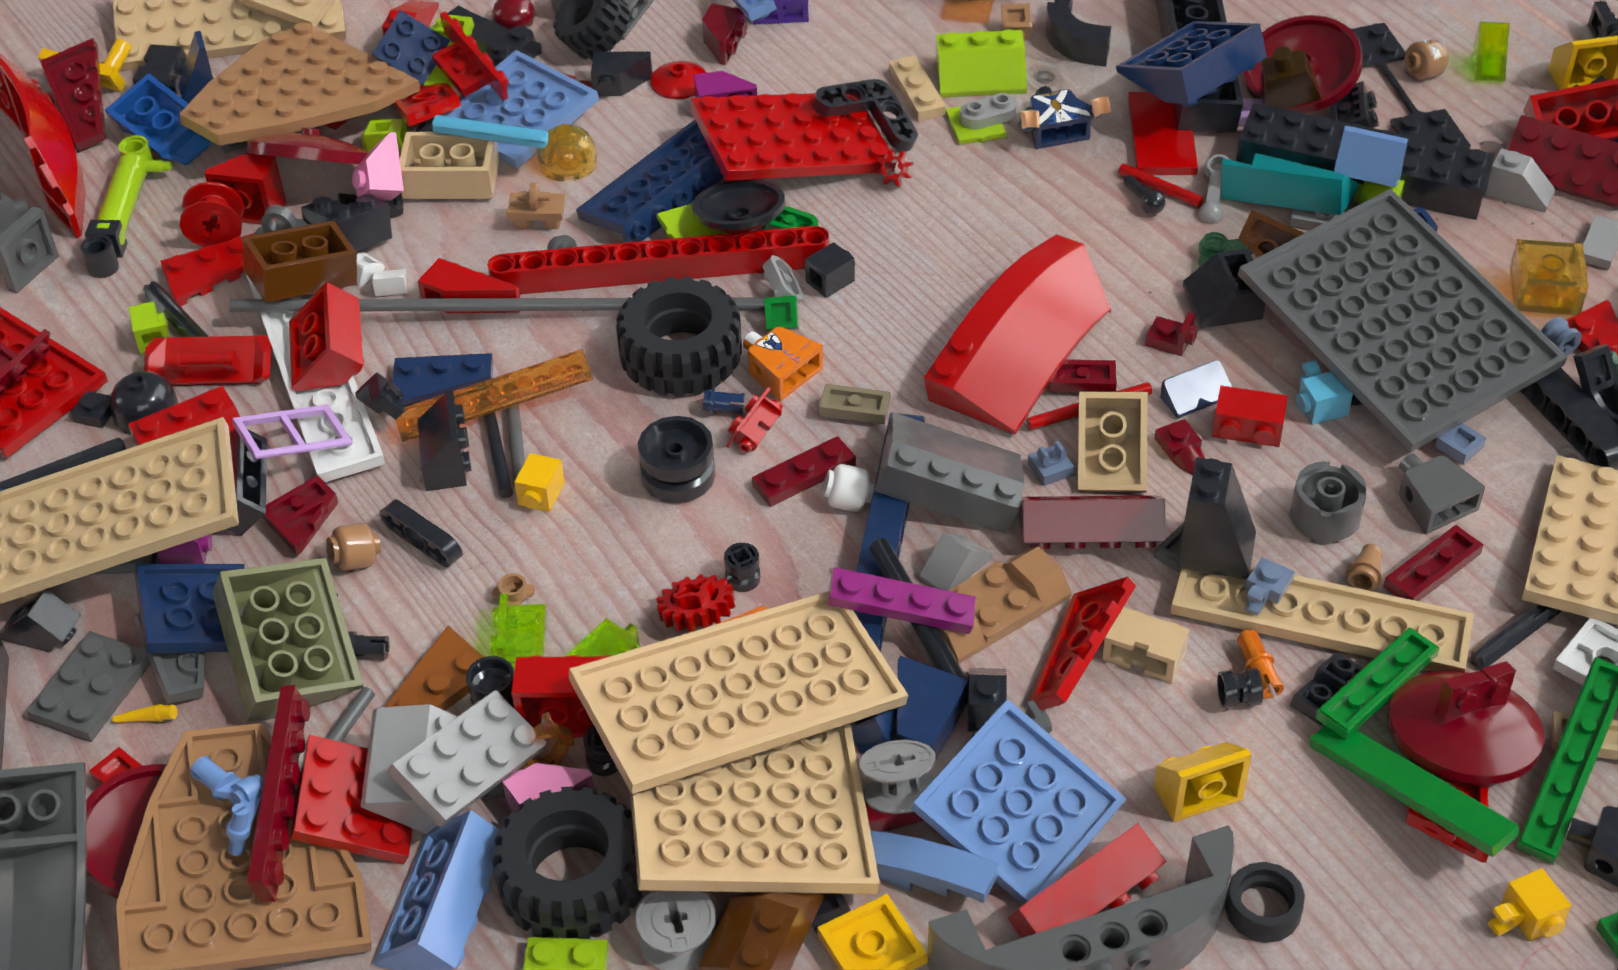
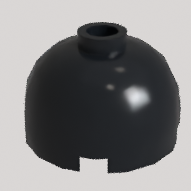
[110,371,179,435]

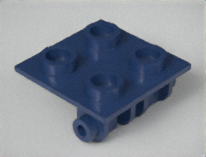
[372,10,451,85]

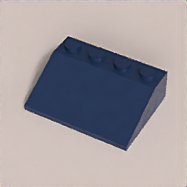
[1115,21,1267,107]

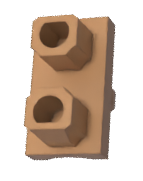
[506,183,566,229]

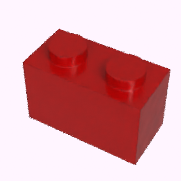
[1212,385,1288,447]

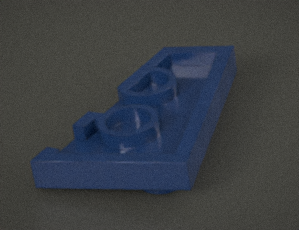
[392,353,494,405]

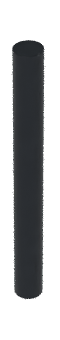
[479,395,513,498]

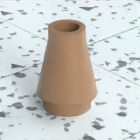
[1346,544,1383,591]

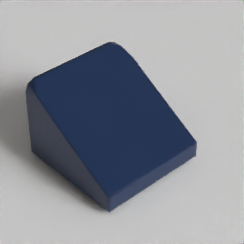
[851,708,897,754]

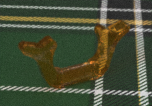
[508,713,575,778]

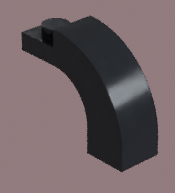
[1045,0,1112,67]
[1573,345,1618,425]

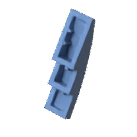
[870,831,1000,903]

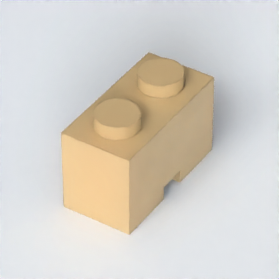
[1102,607,1190,684]

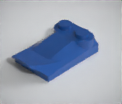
[105,73,211,165]

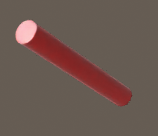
[1118,163,1204,208]

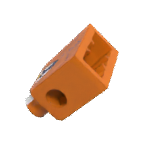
[743,327,823,402]

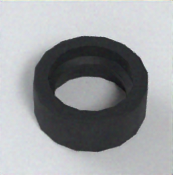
[1225,862,1305,943]

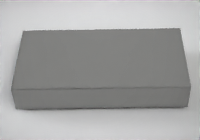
[1577,215,1618,270]

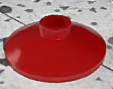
[650,61,706,99]

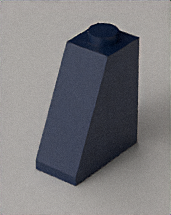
[897,656,969,769]

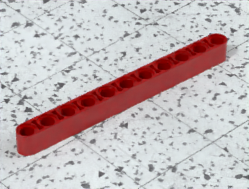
[487,226,829,295]

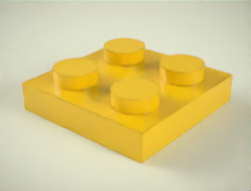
[817,894,928,970]

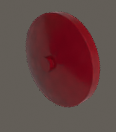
[1243,15,1363,114]
[246,128,369,164]
[86,764,167,899]

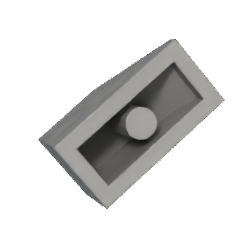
[1485,148,1555,212]

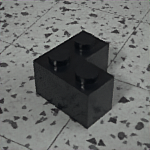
[301,195,393,252]

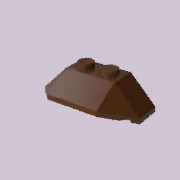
[698,892,824,970]

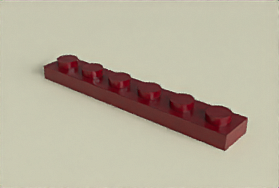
[247,685,310,903]

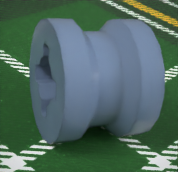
[1541,316,1582,356]

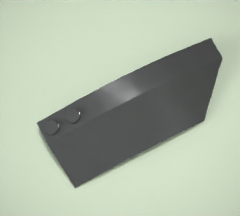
[0,762,87,970]

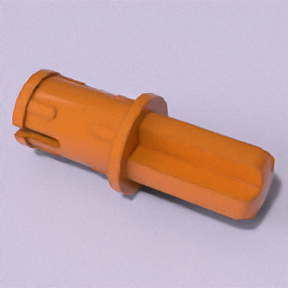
[1237,629,1284,699]

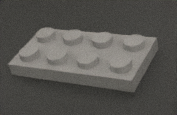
[387,690,547,828]

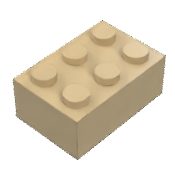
[400,132,500,199]

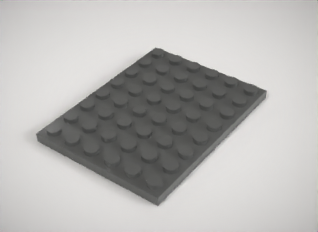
[1238,189,1568,453]

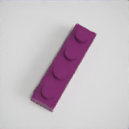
[827,567,976,634]

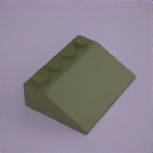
[212,558,364,722]

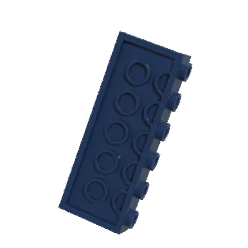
[576,120,724,243]

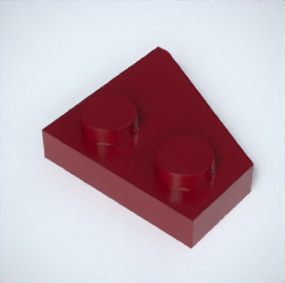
[262,475,338,555]

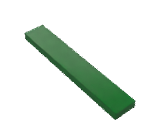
[1515,657,1618,865]
[1310,726,1519,857]

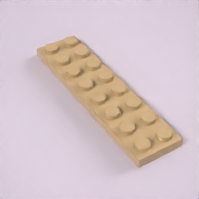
[1171,566,1474,672]

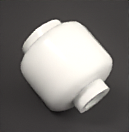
[823,464,875,512]

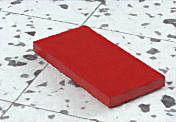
[1128,92,1198,175]

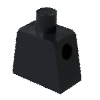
[1566,806,1618,887]

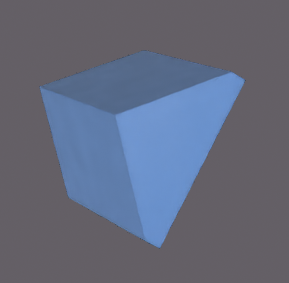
[1334,125,1408,187]

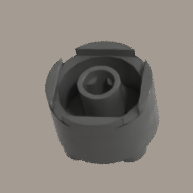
[1290,461,1366,545]

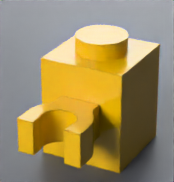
[1488,868,1572,941]

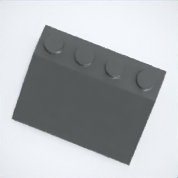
[875,412,1024,534]

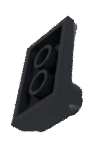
[447,5,542,67]

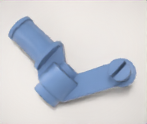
[190,756,264,856]

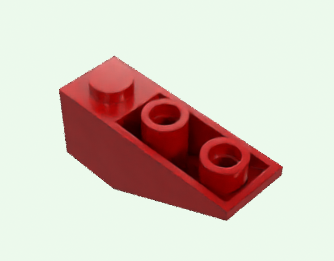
[418,258,520,314]

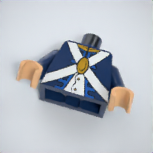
[1018,86,1111,149]

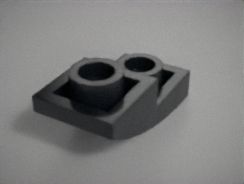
[1290,652,1363,725]

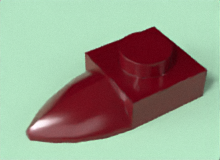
[1154,419,1205,475]

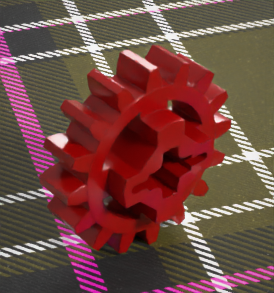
[656,574,736,632]

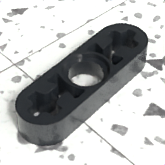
[380,499,463,568]

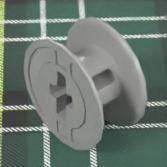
[860,740,935,814]
[636,891,717,970]

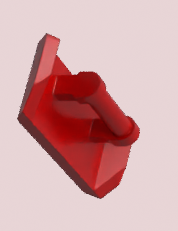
[143,335,272,386]

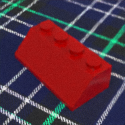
[1523,78,1618,140]

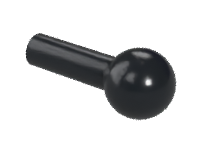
[1124,175,1166,215]

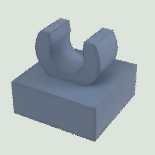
[1028,441,1074,486]

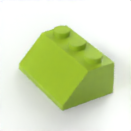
[935,29,1027,98]

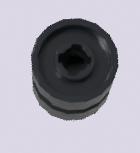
[466,656,515,709]

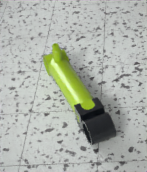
[80,135,172,278]

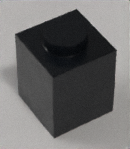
[805,242,855,298]

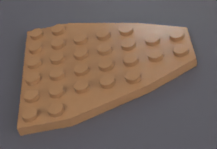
[180,22,420,146]
[116,723,372,970]

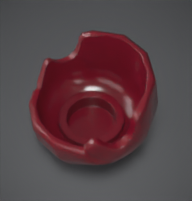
[493,0,537,29]

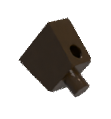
[1260,47,1321,109]

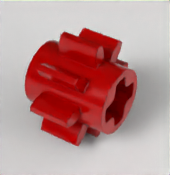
[875,149,914,187]

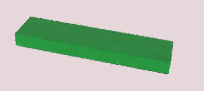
[1315,627,1440,740]

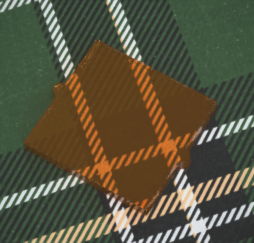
[943,0,994,24]

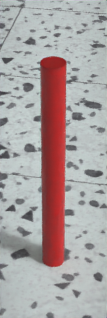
[1026,382,1152,431]

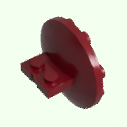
[1387,661,1545,788]

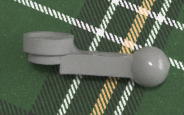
[1198,154,1231,224]

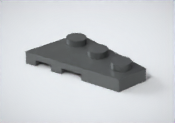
[134,613,205,704]

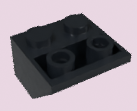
[1183,248,1266,328]
[418,391,472,491]

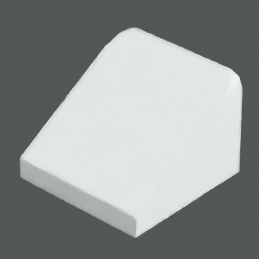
[353,252,385,288]
[372,269,407,297]

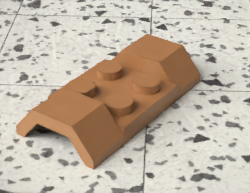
[939,546,1072,664]

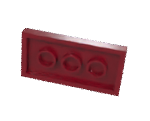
[1508,115,1618,208]

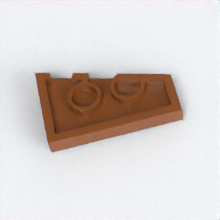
[385,626,484,711]

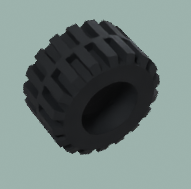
[553,0,630,60]

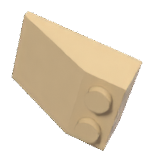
[1078,392,1148,493]

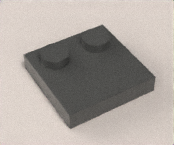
[0,206,59,293]

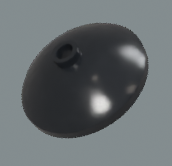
[692,179,785,233]

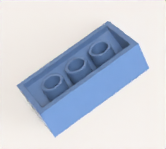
[373,810,499,970]

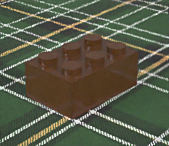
[242,221,357,302]

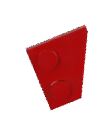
[1566,300,1618,356]

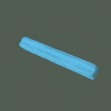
[432,115,549,149]

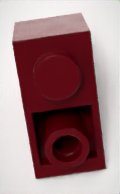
[702,3,748,65]

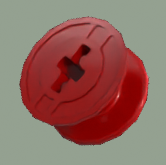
[179,182,245,247]

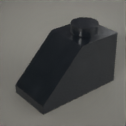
[591,51,653,96]
[0,589,81,652]
[968,668,1007,732]

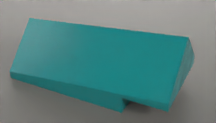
[1221,153,1359,215]

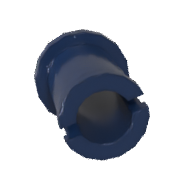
[703,388,745,415]

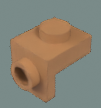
[1001,3,1032,40]

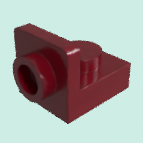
[1145,312,1198,356]

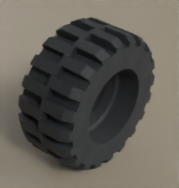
[616,276,742,397]
[492,786,642,939]

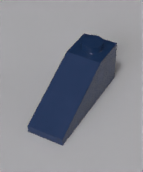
[178,30,214,104]

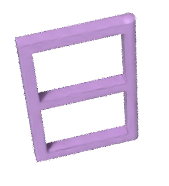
[232,404,352,460]

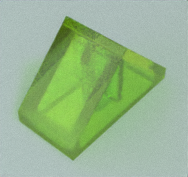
[1472,22,1510,82]

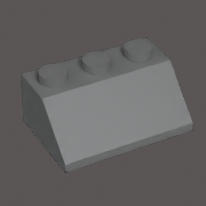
[361,704,458,834]

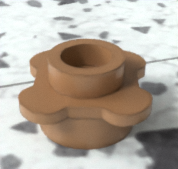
[492,573,535,610]

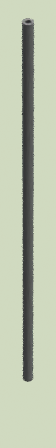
[229,297,769,312]

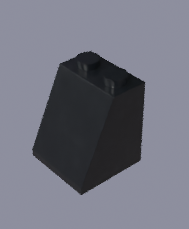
[1177,457,1256,580]

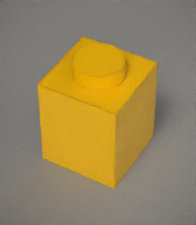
[514,453,565,512]

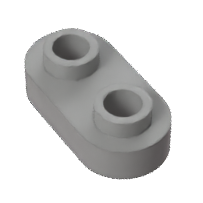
[960,93,1017,129]
[763,255,804,304]

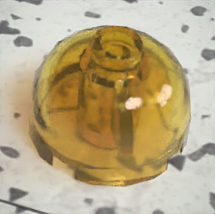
[537,124,597,182]

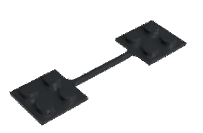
[1350,23,1471,148]

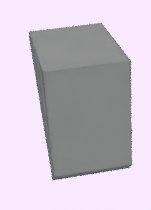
[919,532,992,591]

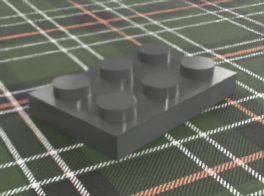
[26,631,150,742]

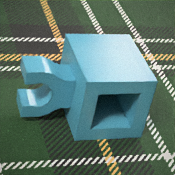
[1296,360,1353,425]

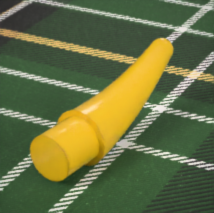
[112,704,178,723]

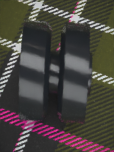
[638,416,716,503]

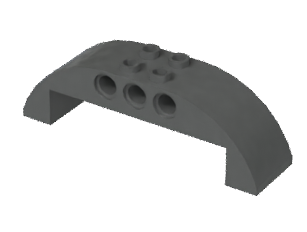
[927,825,1234,970]

